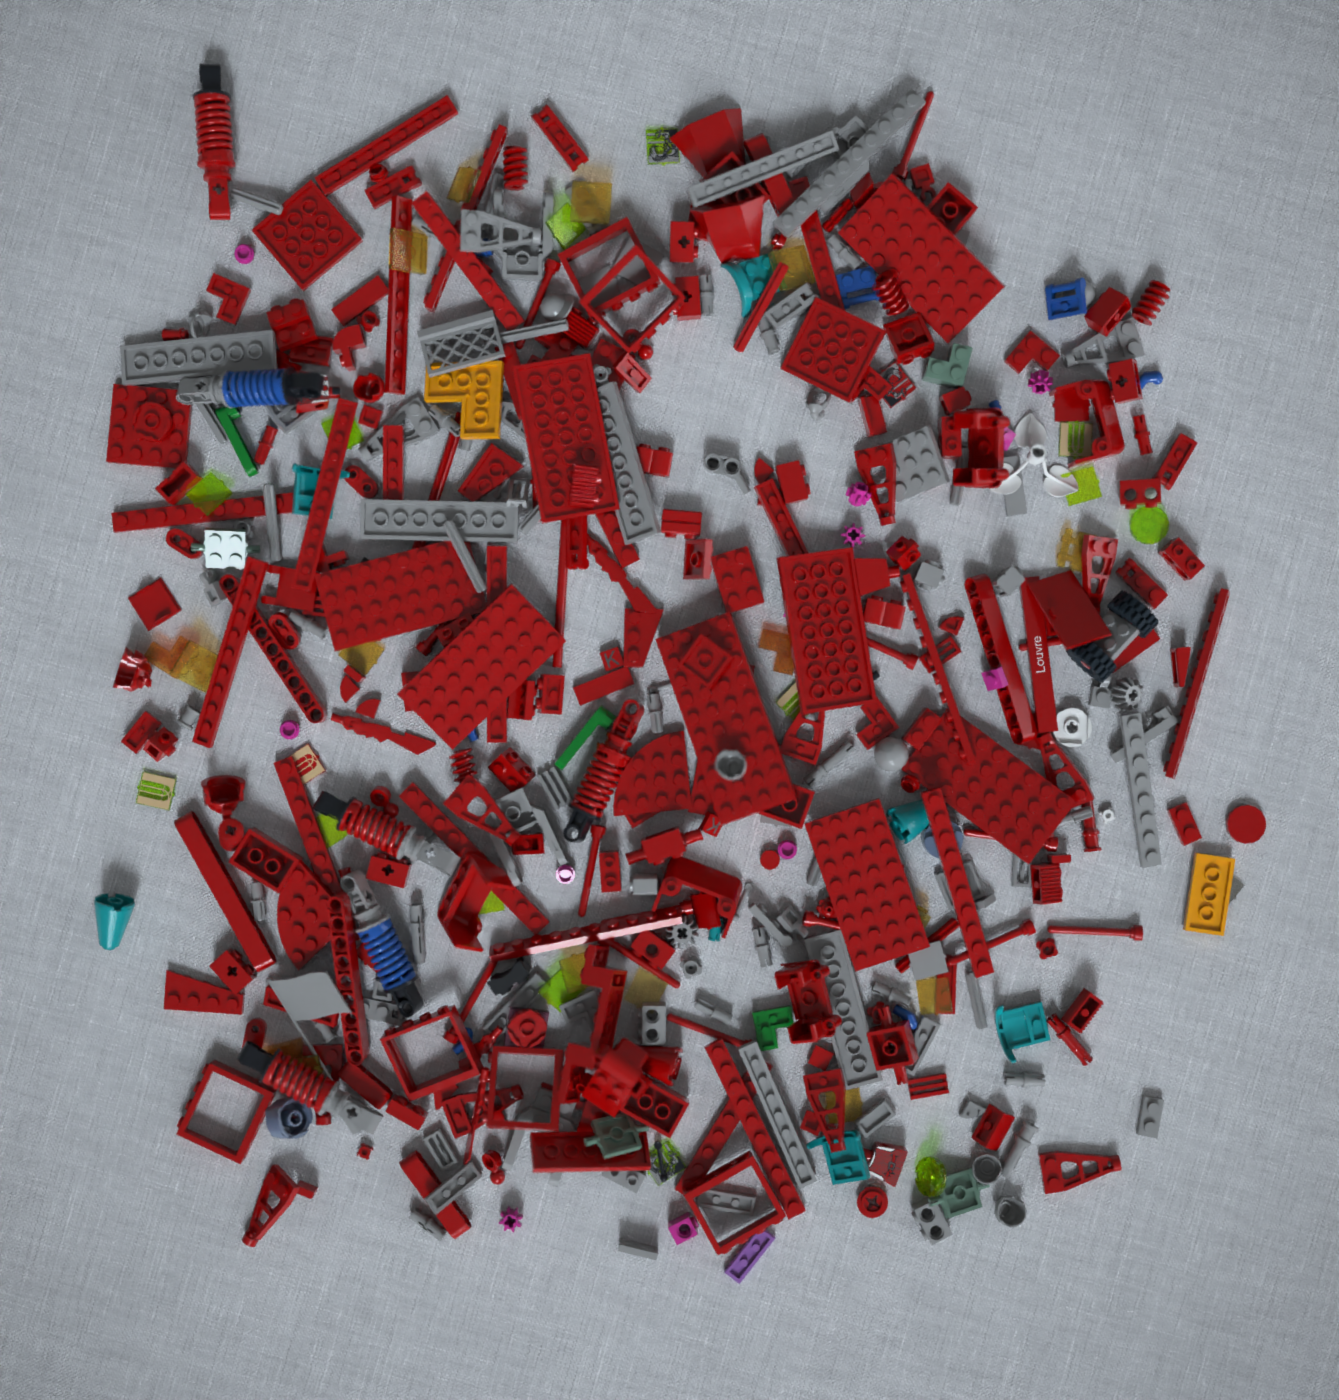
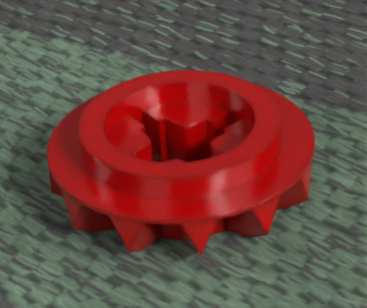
[857,1186,888,1218]

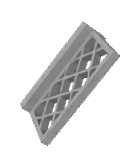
[417,310,505,377]

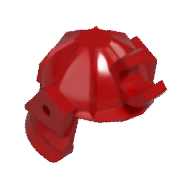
[113,647,152,692]
[201,775,245,820]

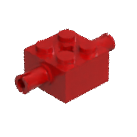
[625,826,704,866]
[866,1005,919,1085]

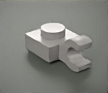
[199,569,227,607]
[1089,675,1113,709]
[776,905,809,942]

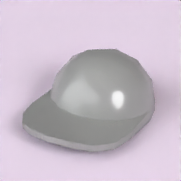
[540,293,575,322]

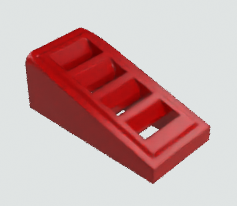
[1170,647,1191,687]

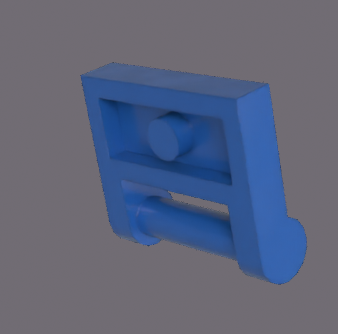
[835,266,880,309]
[1045,277,1087,320]

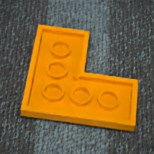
[424,361,504,440]

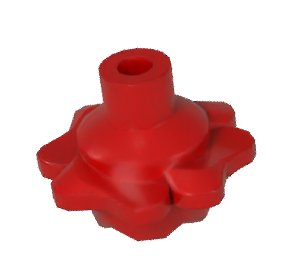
[816,897,836,919]

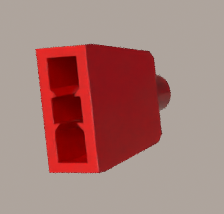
[855,558,900,596]

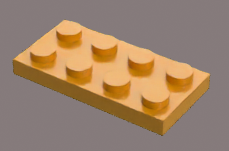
[1183,852,1235,936]

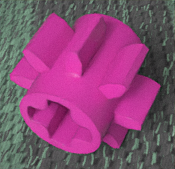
[1028,370,1053,395]
[845,482,872,506]
[840,523,865,547]
[499,1206,523,1232]

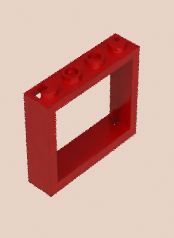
[558,217,661,320]
[579,244,686,354]
[380,1004,484,1102]
[483,1046,564,1132]
[176,1059,277,1164]
[682,1150,786,1255]

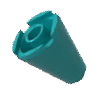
[886,800,929,844]
[94,893,135,950]

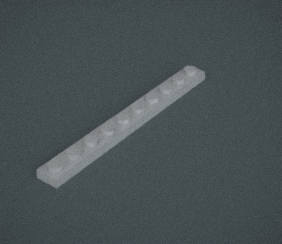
[773,88,926,238]

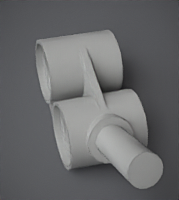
[704,454,751,495]

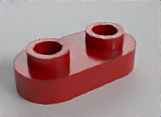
[344,465,379,499]
[166,529,203,559]
[268,612,301,650]
[242,1018,267,1049]

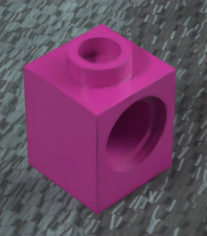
[668,1212,699,1245]

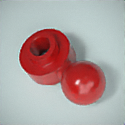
[623,329,653,360]
[370,786,399,818]
[482,1150,505,1185]

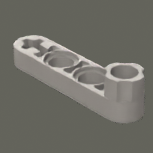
[1110,704,1178,763]

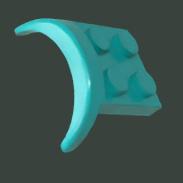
[721,253,786,318]
[292,463,350,519]
[994,1001,1051,1063]
[806,1130,870,1185]

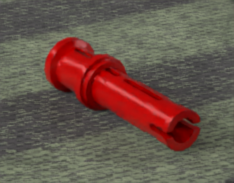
[1081,800,1102,852]

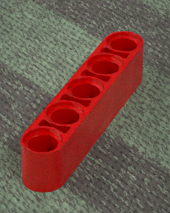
[744,133,795,218]
[399,1150,472,1239]

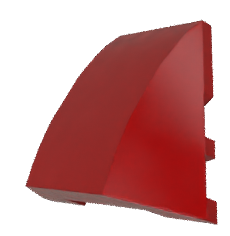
[669,108,746,177]
[690,194,765,263]

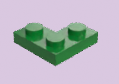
[752,1005,794,1051]

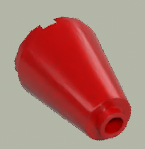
[637,1045,683,1086]

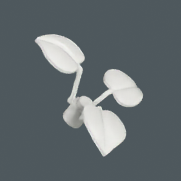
[989,413,1079,497]

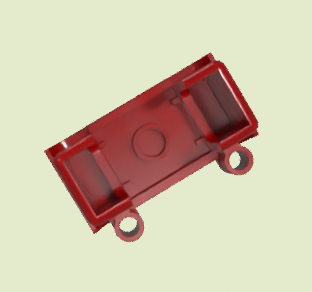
[953,408,1010,488]
[774,959,842,1044]
[576,1038,648,1118]

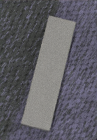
[482,971,551,1041]

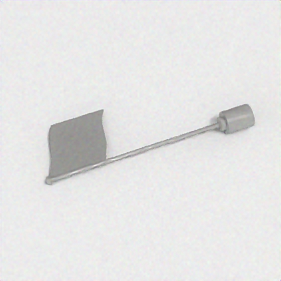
[266,971,362,1134]

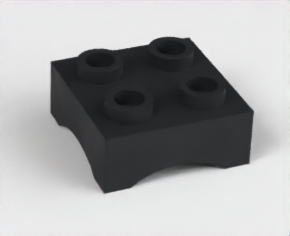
[487,956,532,996]

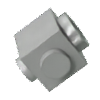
[912,559,945,591]

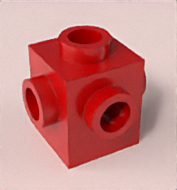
[886,536,921,571]
[143,727,179,762]

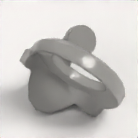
[188,309,212,338]
[805,388,831,420]

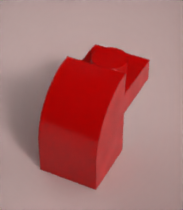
[332,324,367,371]
[316,543,350,573]

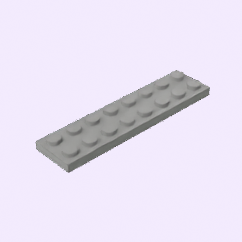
[120,330,277,386]
[597,382,661,545]
[360,499,519,543]
[804,929,883,1090]

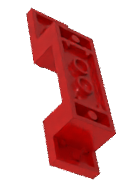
[556,944,628,1104]

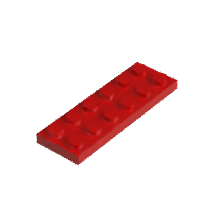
[529,1131,651,1173]

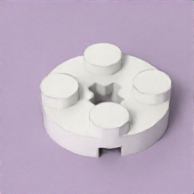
[1052,708,1092,747]

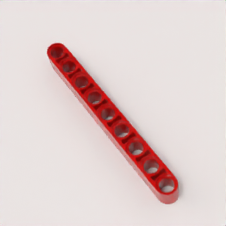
[219,574,327,723]
[964,574,1037,745]
[174,811,277,972]
[326,891,370,1066]

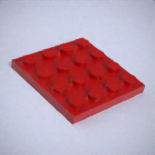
[252,180,363,292]
[780,297,886,403]
[106,384,192,469]

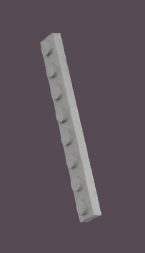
[687,130,839,208]
[1119,712,1162,868]
[737,1040,817,1189]

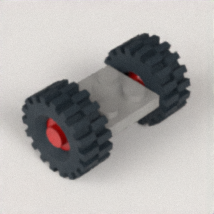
[1066,590,1159,683]

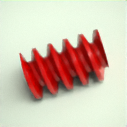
[503,146,528,191]
[872,271,909,316]
[1132,280,1170,326]
[449,748,479,789]
[218,818,244,851]

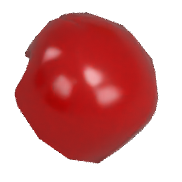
[353,373,385,403]

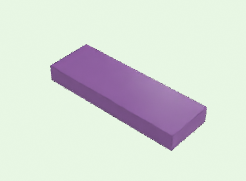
[724,1229,775,1284]

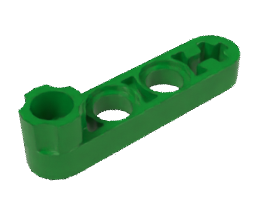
[215,405,259,477]
[554,705,617,770]

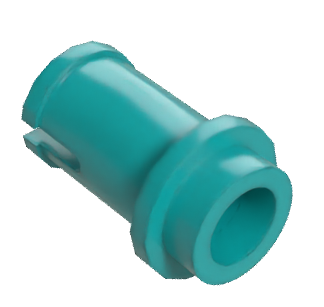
[708,917,724,942]

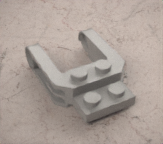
[785,116,869,214]
[493,189,553,281]
[490,787,568,887]
[502,1086,577,1187]

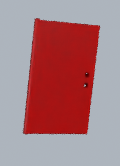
[1027,570,1112,650]

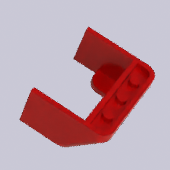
[1049,379,1125,468]
[437,853,515,952]
[651,856,742,938]

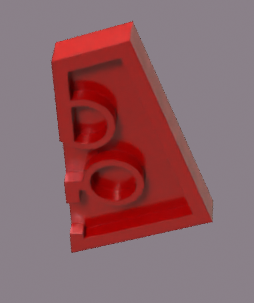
[458,443,524,502]

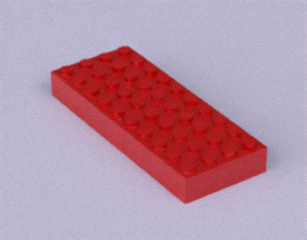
[656,612,798,825]

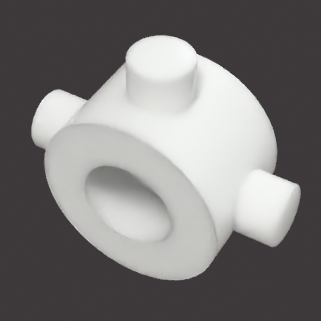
[1099,807,1116,824]

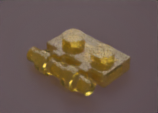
[1056,528,1097,573]

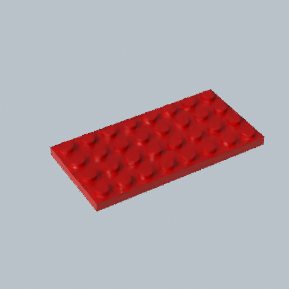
[838,173,1005,344]
[512,353,620,524]
[315,541,487,652]
[776,547,877,715]
[397,584,566,750]
[901,708,1076,865]
[804,798,930,972]

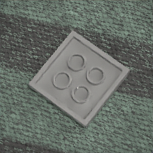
[883,425,950,502]

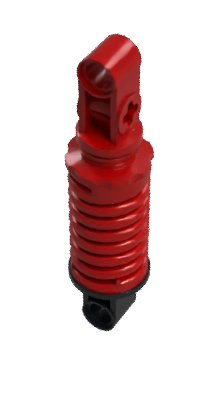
[192,64,236,220]
[563,699,645,843]

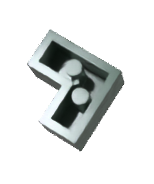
[922,343,973,389]

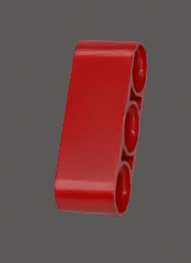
[337,1061,393,1110]

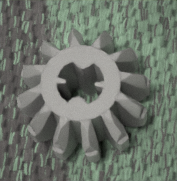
[1110,677,1144,711]
[666,915,699,949]

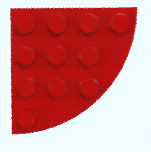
[613,731,692,816]
[277,860,354,971]

